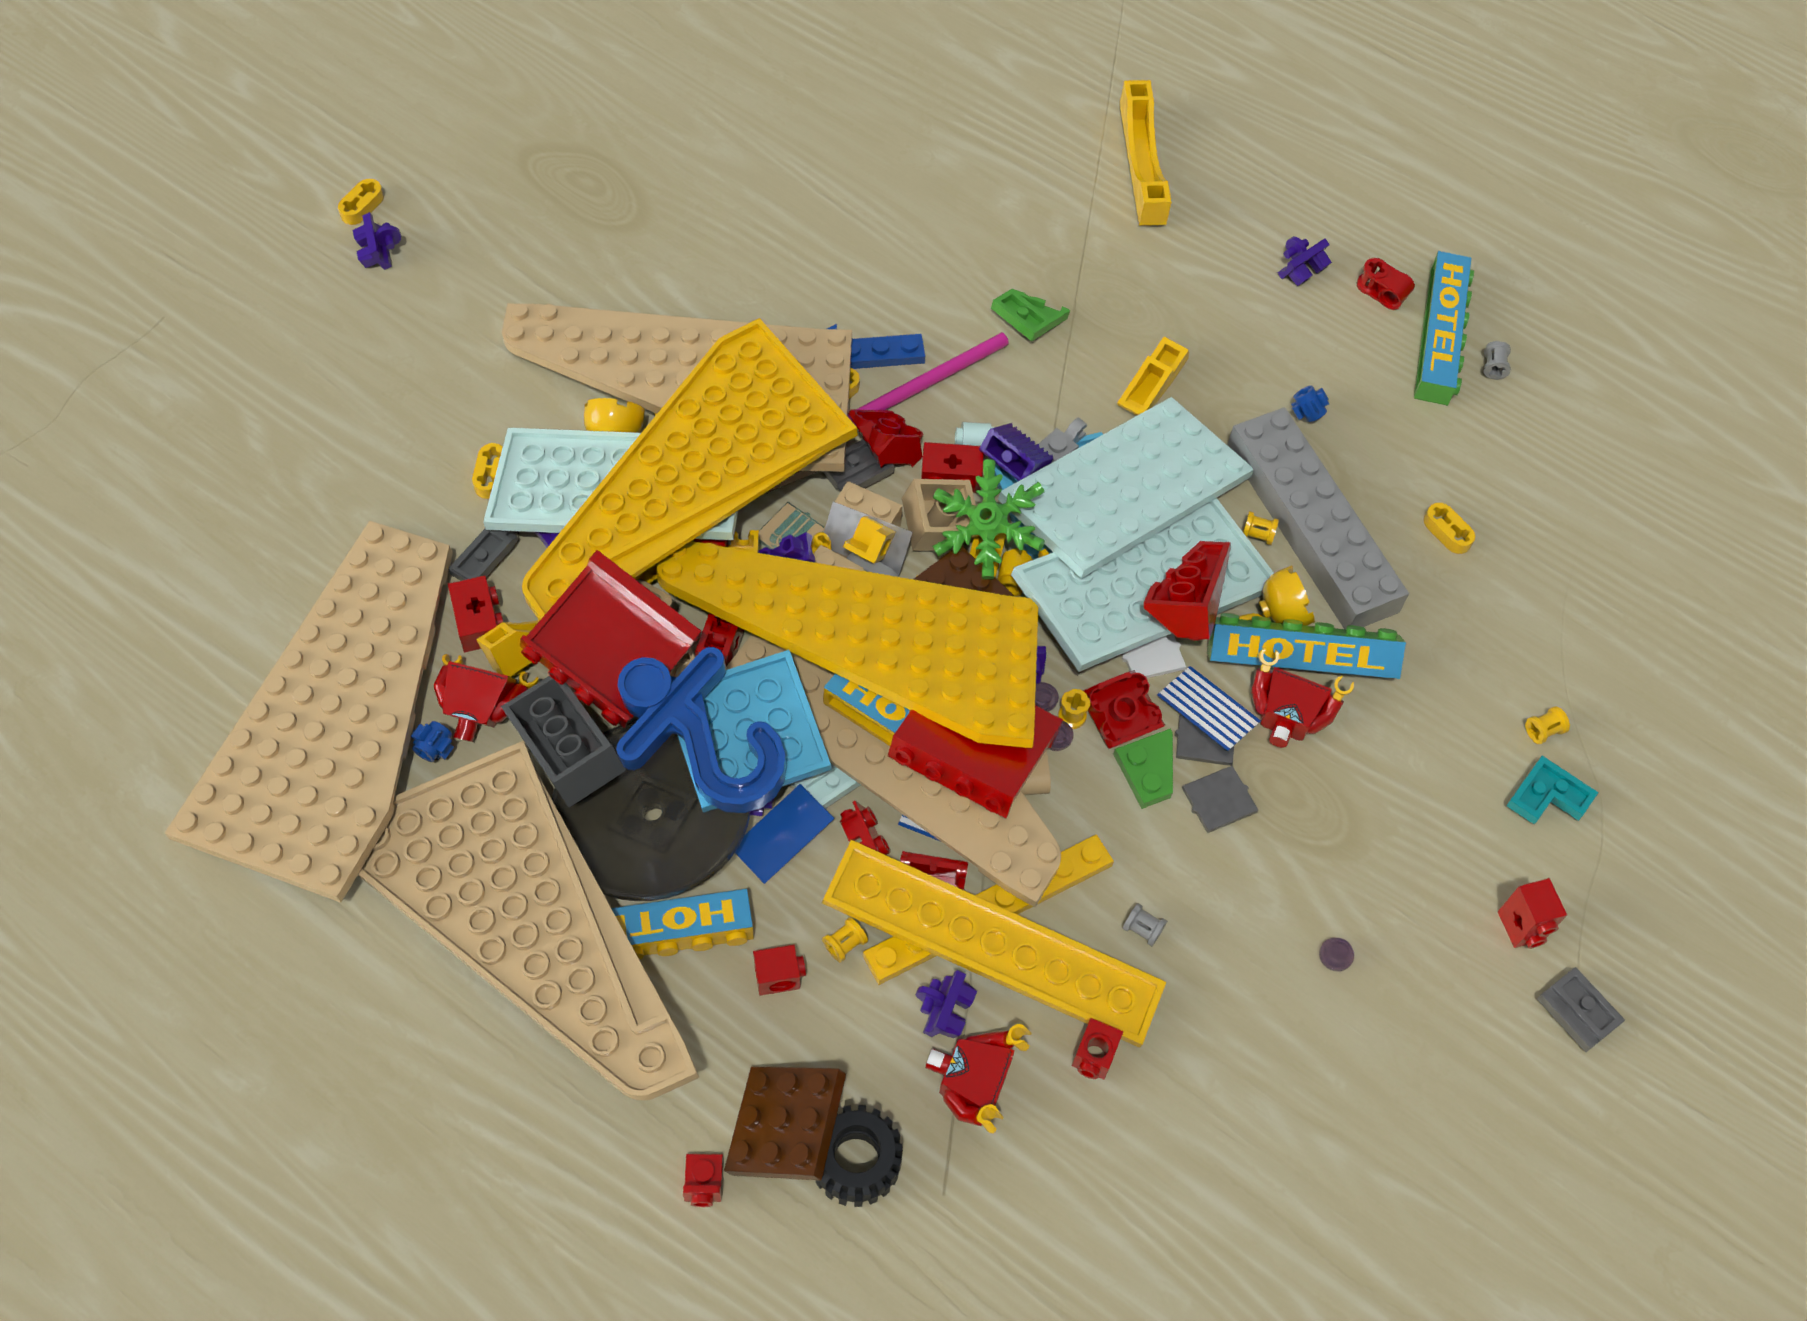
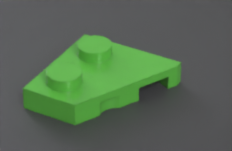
[991,289,1070,341]
[1113,728,1173,809]

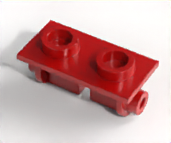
[840,801,891,856]
[900,851,968,890]

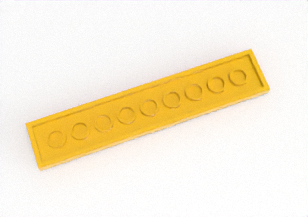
[822,840,1166,1048]

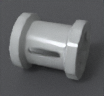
[1484,341,1511,380]
[1123,903,1168,947]

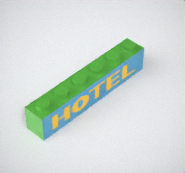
[1414,251,1474,406]
[1207,613,1406,679]

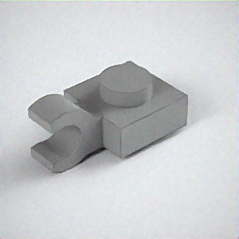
[1039,417,1087,463]

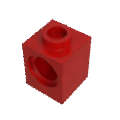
[753,944,806,996]
[1072,1018,1124,1080]

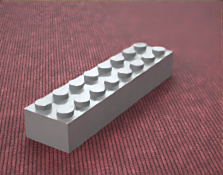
[1227,407,1409,629]

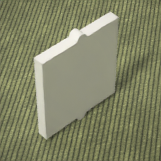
[1122,633,1186,678]

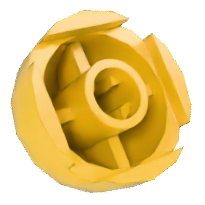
[584,398,645,433]
[1258,565,1315,626]

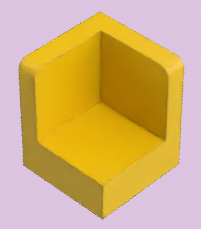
[843,516,896,564]

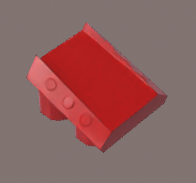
[848,409,924,468]
[1083,670,1165,749]

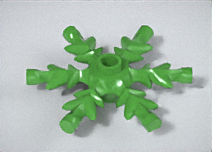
[932,459,1045,579]

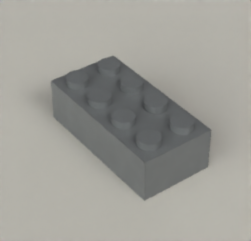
[501,676,626,808]

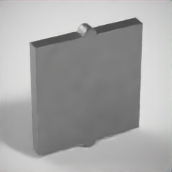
[1174,713,1236,766]
[1182,766,1258,833]

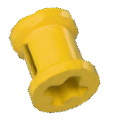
[1243,511,1279,545]
[1058,689,1090,729]
[1525,706,1570,744]
[822,917,868,963]

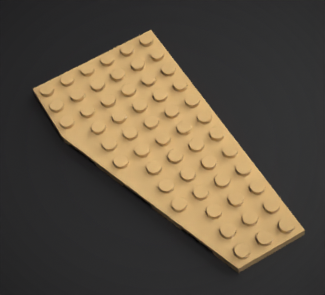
[165,521,453,903]

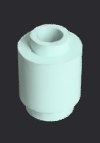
[955,422,994,446]

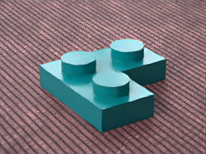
[1506,755,1599,825]

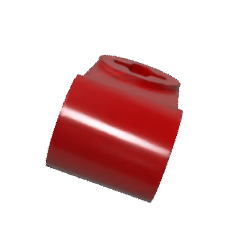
[1357,258,1415,310]

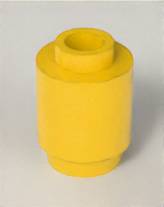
[997,548,1033,596]

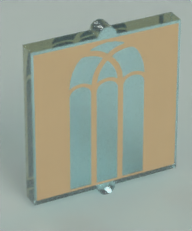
[759,502,824,549]

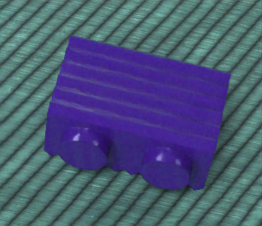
[979,423,1053,481]

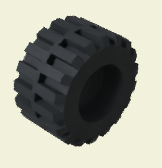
[816,1105,903,1207]

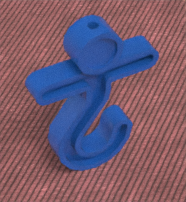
[616,647,787,813]

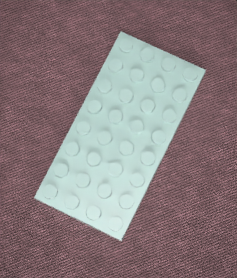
[998,397,1253,579]
[483,428,738,540]
[1011,498,1274,672]

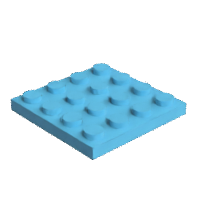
[678,650,832,813]

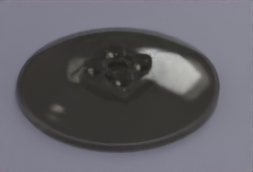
[552,720,751,901]

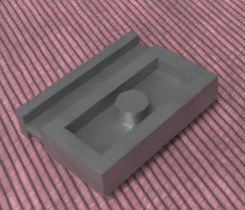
[822,439,894,492]
[1537,967,1625,1052]

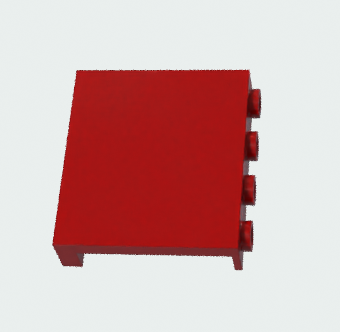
[520,550,701,728]
[887,705,1063,818]

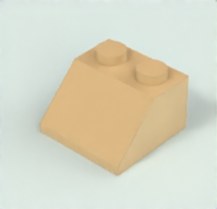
[902,479,980,551]
[823,481,902,558]

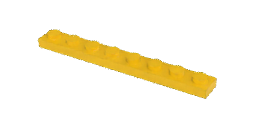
[862,834,1114,985]

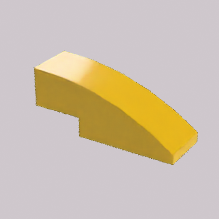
[1117,337,1189,416]

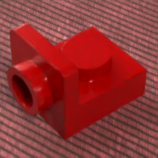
[683,1154,723,1207]

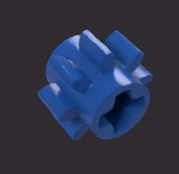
[1291,385,1329,422]
[411,721,454,762]

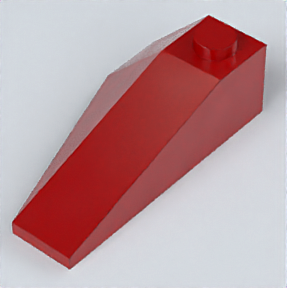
[1144,541,1231,641]

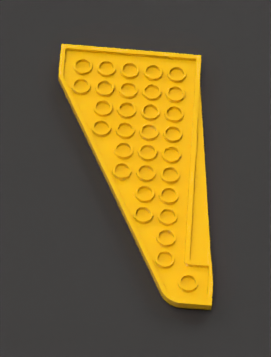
[522,318,858,621]
[657,541,1038,748]

